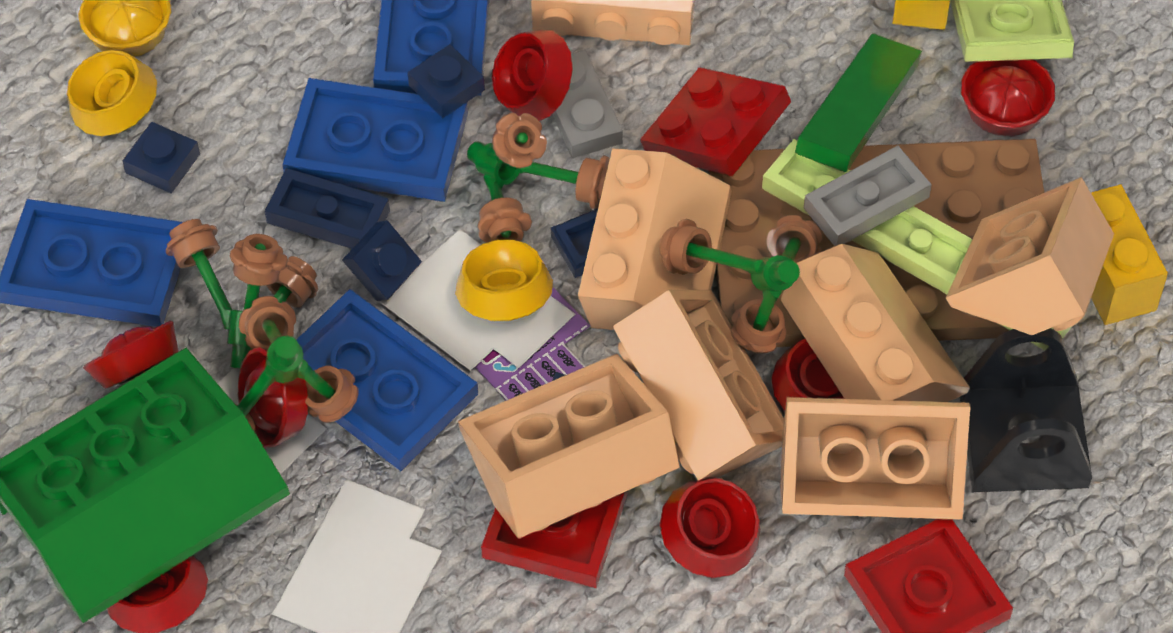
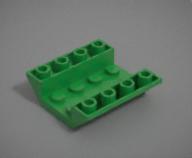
[0,347,290,623]

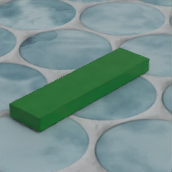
[795,33,922,172]

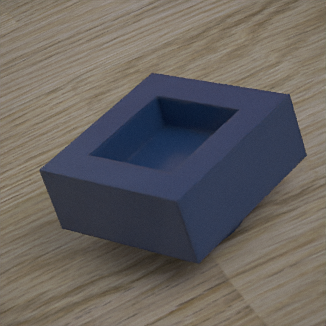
[408,44,485,118]
[122,121,200,194]
[342,220,422,301]

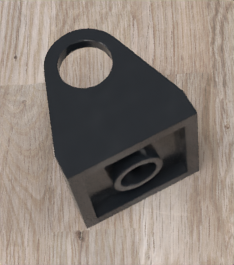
[960,328,1092,493]

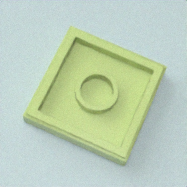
[950,0,1074,62]

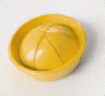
[78,0,172,57]
[67,50,157,136]
[455,240,553,321]

